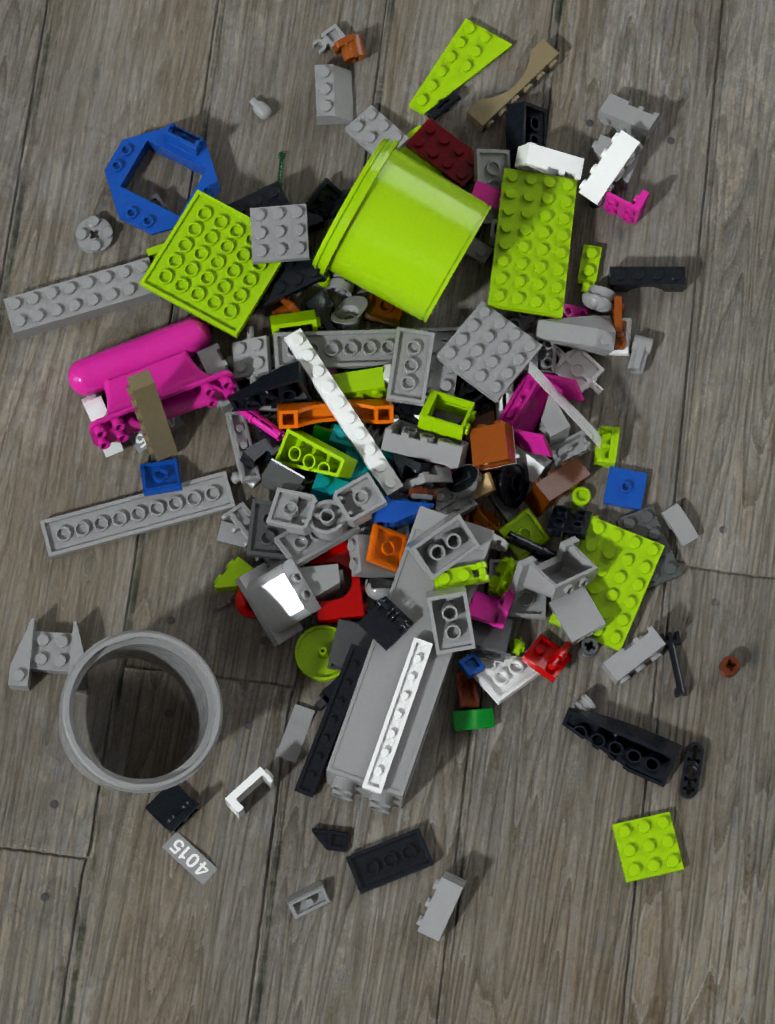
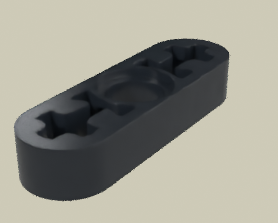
[679,742,704,799]

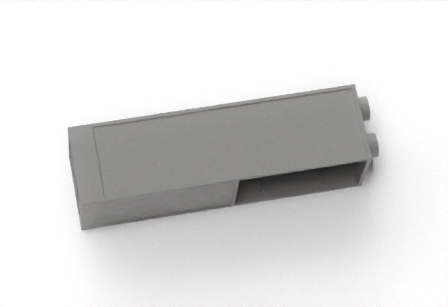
[326,506,494,814]

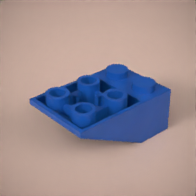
[371,496,434,531]

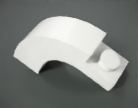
[81,393,124,458]

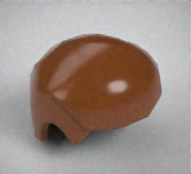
[472,505,500,533]

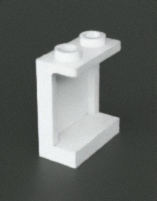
[225,767,275,819]

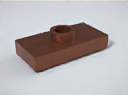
[455,672,479,711]

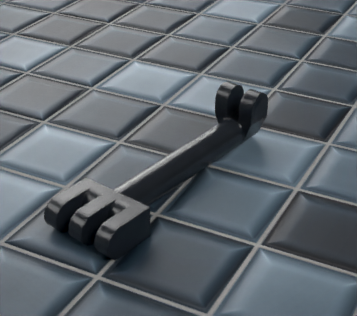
[659,631,687,698]

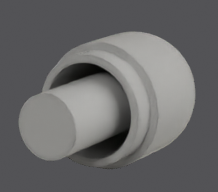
[249,98,272,120]

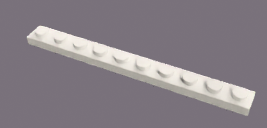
[284,328,404,497]

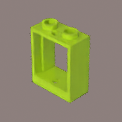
[270,310,321,339]
[418,389,477,441]

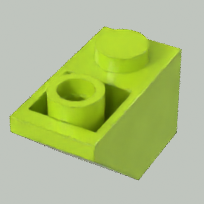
[214,557,254,593]

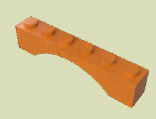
[277,398,394,429]

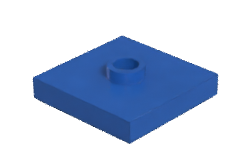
[140,458,182,496]
[603,466,648,511]

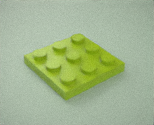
[612,812,684,883]

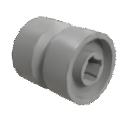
[328,273,354,297]

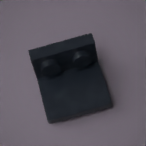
[145,785,201,836]

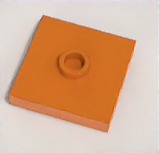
[365,524,408,572]

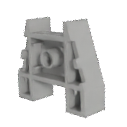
[8,618,90,695]

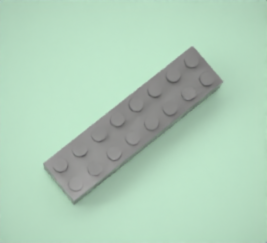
[3,257,161,340]

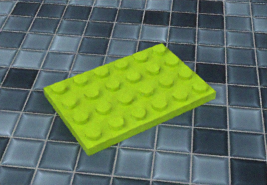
[549,517,665,651]

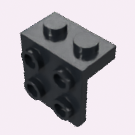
[304,178,351,220]

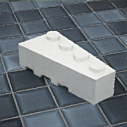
[579,130,644,206]

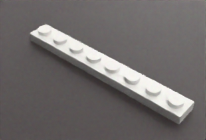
[362,637,433,795]

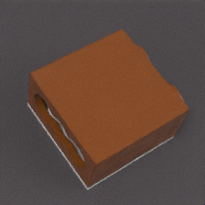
[469,420,517,471]

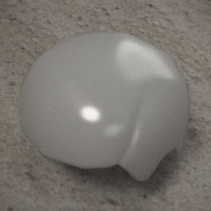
[365,578,392,601]

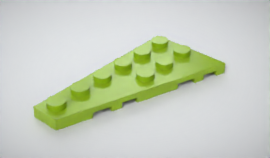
[409,18,513,116]

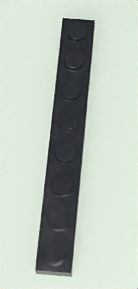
[294,643,369,798]

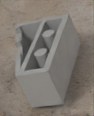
[197,343,239,413]

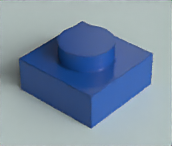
[458,652,485,679]

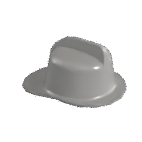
[331,296,368,330]

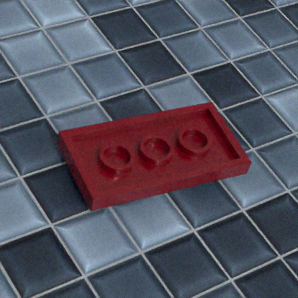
[406,118,474,189]

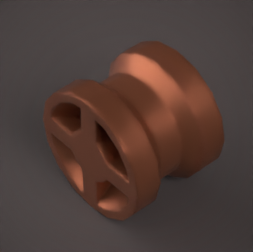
[719,656,740,678]

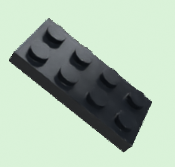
[346,828,434,895]

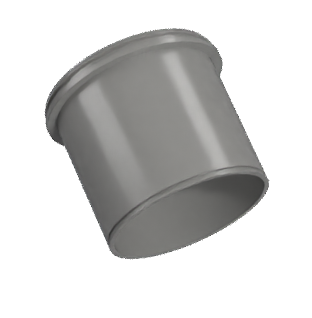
[59,630,223,793]

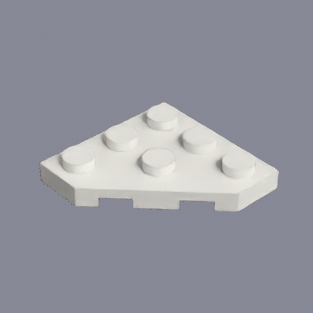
[473,653,541,705]

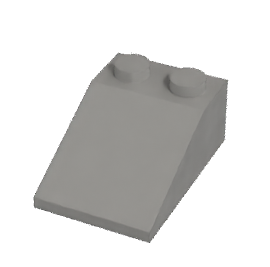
[426,585,476,655]

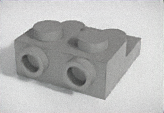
[399,465,453,493]

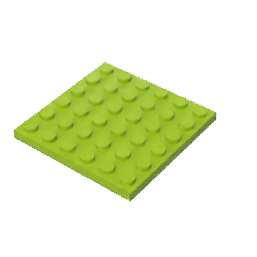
[139,189,283,338]

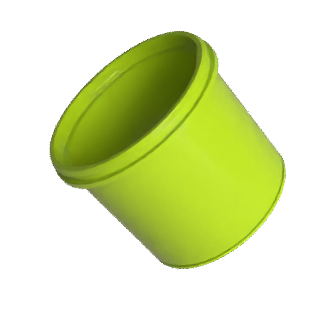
[312,138,492,323]

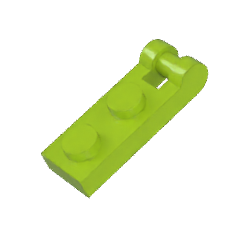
[433,561,490,590]

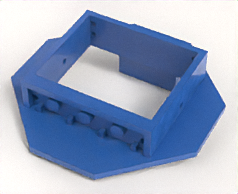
[104,122,221,235]

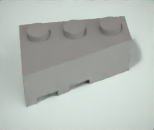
[597,93,660,146]
[602,625,666,685]
[416,871,467,941]

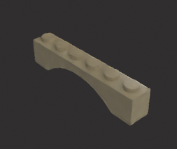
[466,39,559,133]

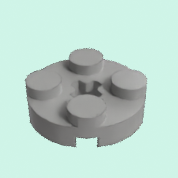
[76,216,113,254]

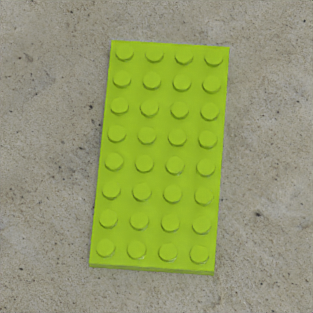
[487,168,577,319]

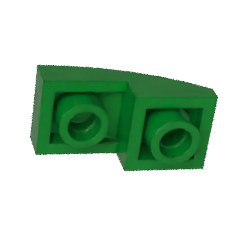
[451,708,495,731]

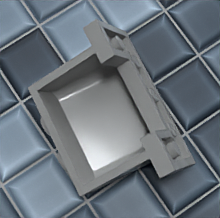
[510,536,598,599]
[235,558,321,647]

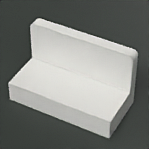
[515,444,552,483]

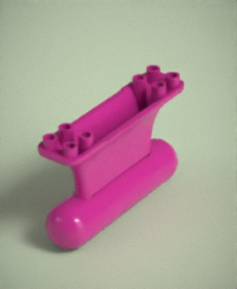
[68,317,237,450]

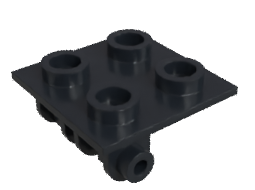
[547,505,592,541]
[358,596,414,651]

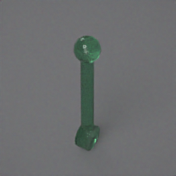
[277,152,286,187]

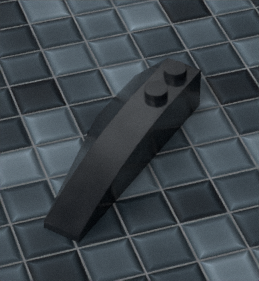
[506,101,547,170]
[562,707,682,787]

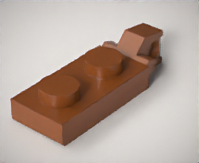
[611,296,626,350]

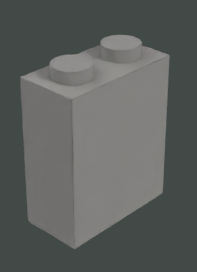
[347,534,396,579]
[549,587,606,646]

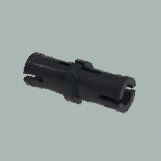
[426,90,461,121]

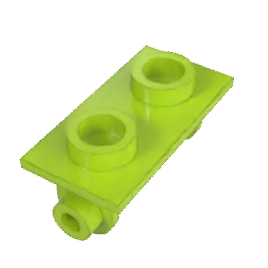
[487,556,517,598]

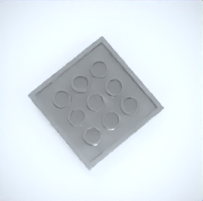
[436,301,543,403]

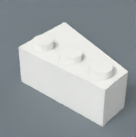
[515,142,584,180]

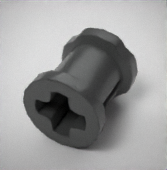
[580,637,599,658]

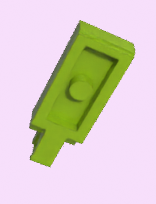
[577,244,602,295]

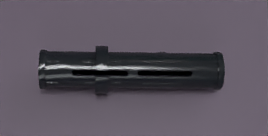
[505,531,557,560]

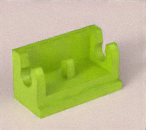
[593,426,620,468]

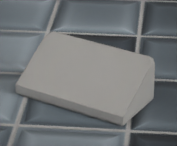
[285,881,331,919]

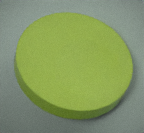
[295,625,340,682]

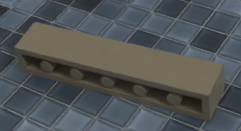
[126,369,178,462]

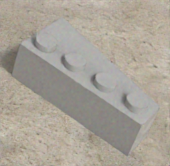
[381,419,470,469]

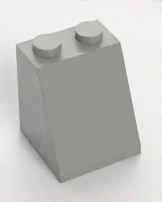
[298,564,344,602]

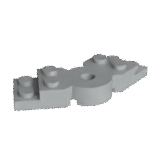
[266,472,388,540]

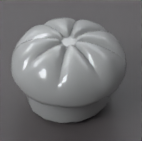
[582,285,615,313]

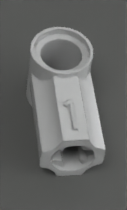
[627,334,654,374]

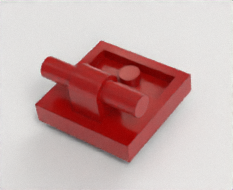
[521,634,572,683]

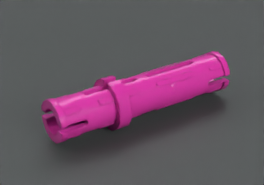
[237,410,286,442]

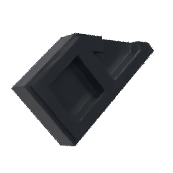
[312,828,348,853]

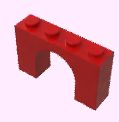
[311,541,368,625]

